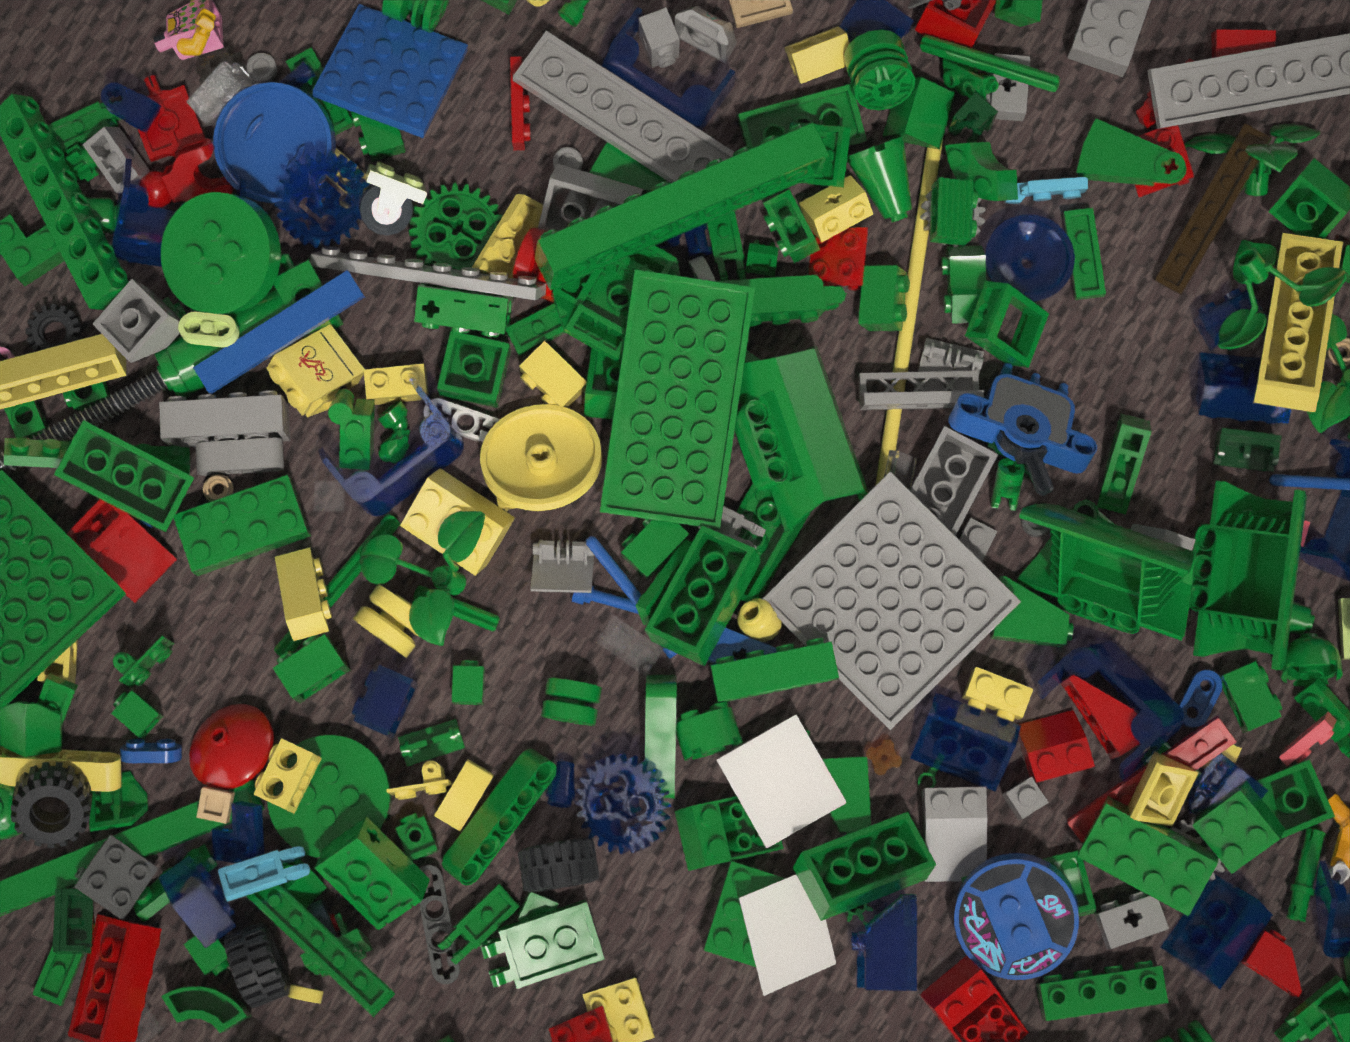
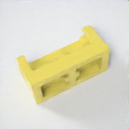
[784,26,850,84]

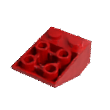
[67,500,177,603]
[919,955,1029,1042]

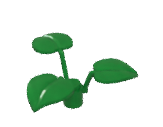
[1185,123,1320,196]
[1217,240,1348,349]
[1307,314,1350,433]
[360,511,485,646]

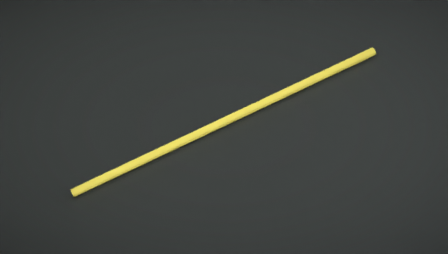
[875,139,943,486]

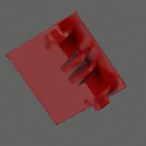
[1135,125,1195,197]
[808,227,868,291]
[549,1006,613,1042]

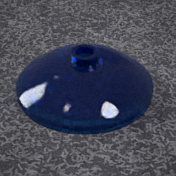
[985,214,1075,301]

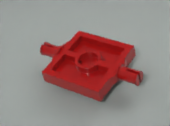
[129,75,205,162]

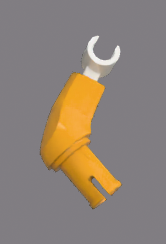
[1327,793,1350,884]

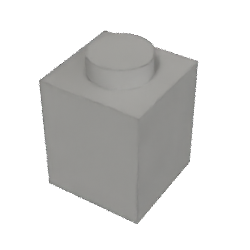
[1002,777,1049,821]

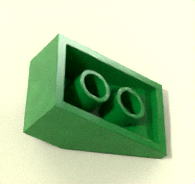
[584,348,621,419]

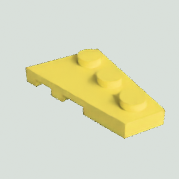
[472,194,543,278]

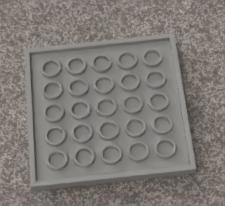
[762,471,1021,730]

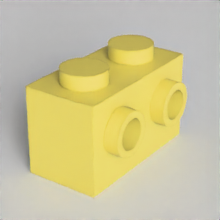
[962,667,1033,722]

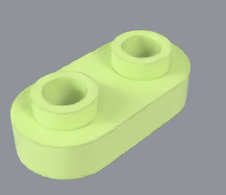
[178,312,239,347]

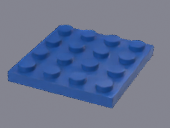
[313,4,468,138]

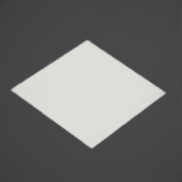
[717,715,847,848]
[739,875,836,996]

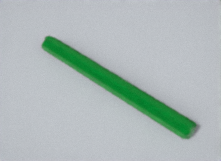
[274,514,400,657]

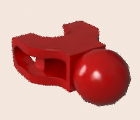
[137,138,234,208]

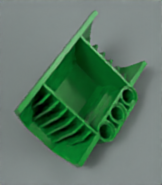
[735,346,869,532]
[1189,481,1307,670]
[1017,503,1195,641]

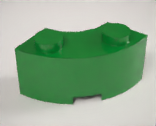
[945,142,1018,201]
[941,245,988,323]
[161,986,252,1033]

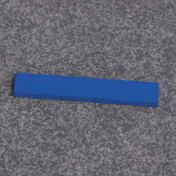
[193,270,365,394]

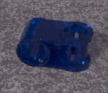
[101,82,162,133]

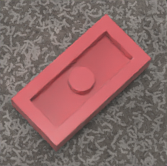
[1279,712,1337,766]

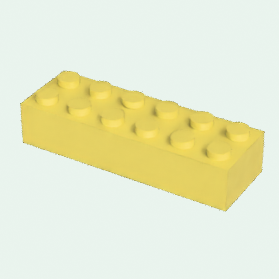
[1254,233,1343,412]

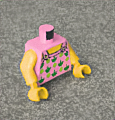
[153,0,224,60]

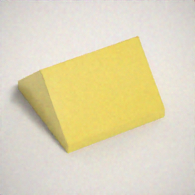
[1128,751,1199,826]

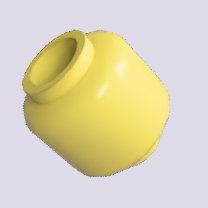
[737,598,782,643]

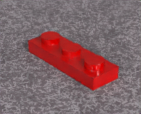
[510,57,531,151]

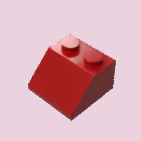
[1015,710,1095,783]

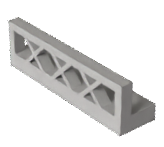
[858,371,984,410]

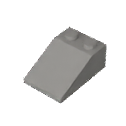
[922,787,987,882]

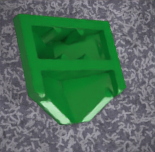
[0,701,62,757]
[89,771,149,832]

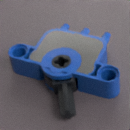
[948,363,1097,496]

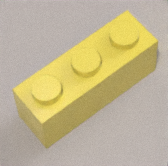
[275,547,332,641]

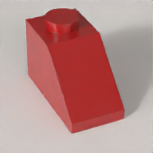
[1240,929,1302,997]

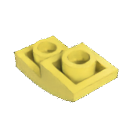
[434,759,494,831]

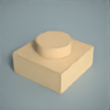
[196,786,235,824]

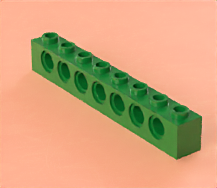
[0,94,129,310]

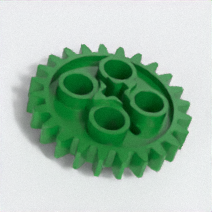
[409,183,503,270]

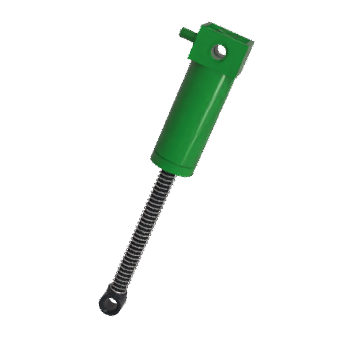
[0,254,343,476]

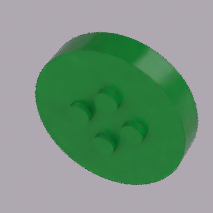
[161,192,281,315]
[267,735,392,858]

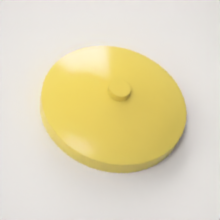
[480,404,602,511]

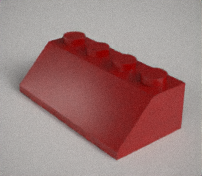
[68,914,162,1042]

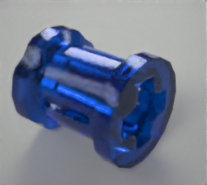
[682,224,712,259]

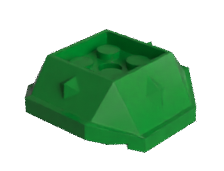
[552,246,680,362]

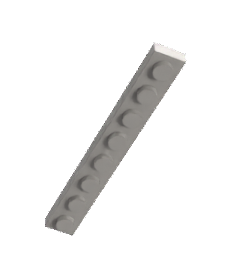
[310,246,546,300]

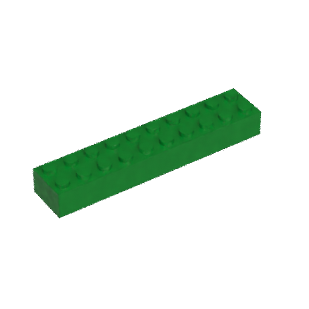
[534,123,829,290]

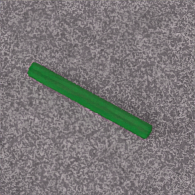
[920,35,1060,92]

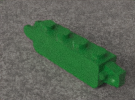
[715,275,847,326]

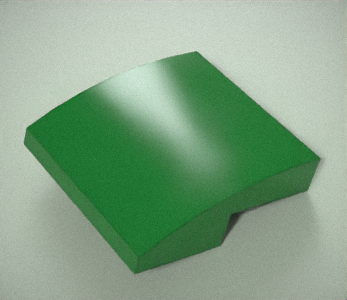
[789,122,851,188]

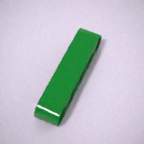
[442,749,556,886]

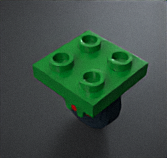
[300,899,373,977]

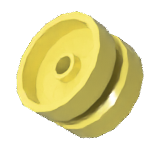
[353,585,418,658]

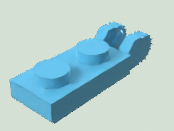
[218,846,310,902]

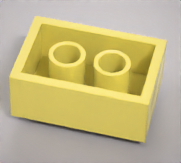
[400,468,515,576]

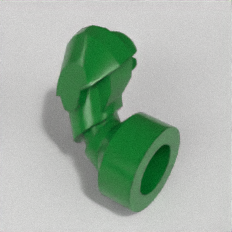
[377,400,411,464]

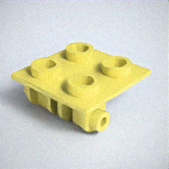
[386,761,453,800]
[583,978,655,1042]

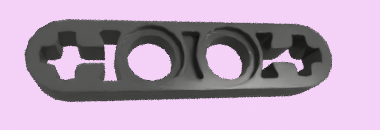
[419,865,460,984]

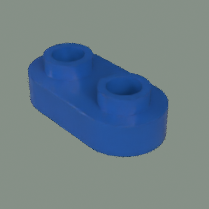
[1176,670,1222,728]
[120,739,182,763]

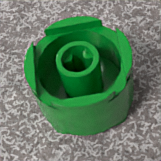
[676,702,743,761]

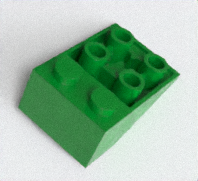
[674,796,784,871]

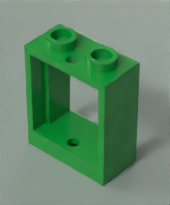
[965,281,1049,368]

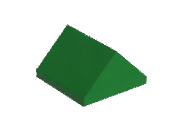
[883,77,956,150]

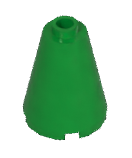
[847,137,912,223]

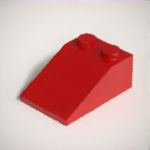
[915,0,996,48]
[1061,675,1151,759]

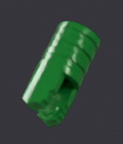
[990,458,1025,511]

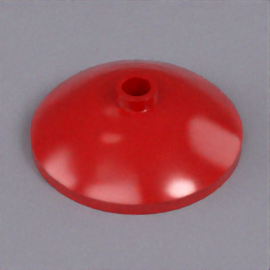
[189,704,274,790]

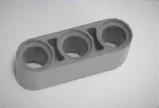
[196,438,284,476]

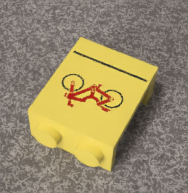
[267,324,365,416]

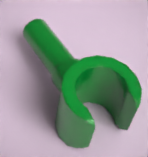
[918,750,947,788]

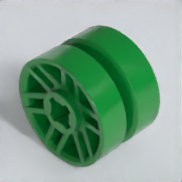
[541,678,602,726]

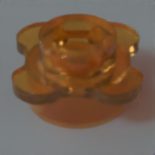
[866,740,902,775]

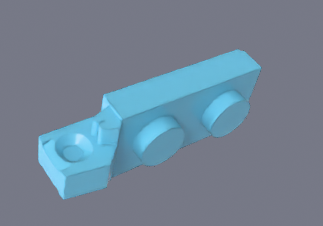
[1004,177,1088,204]

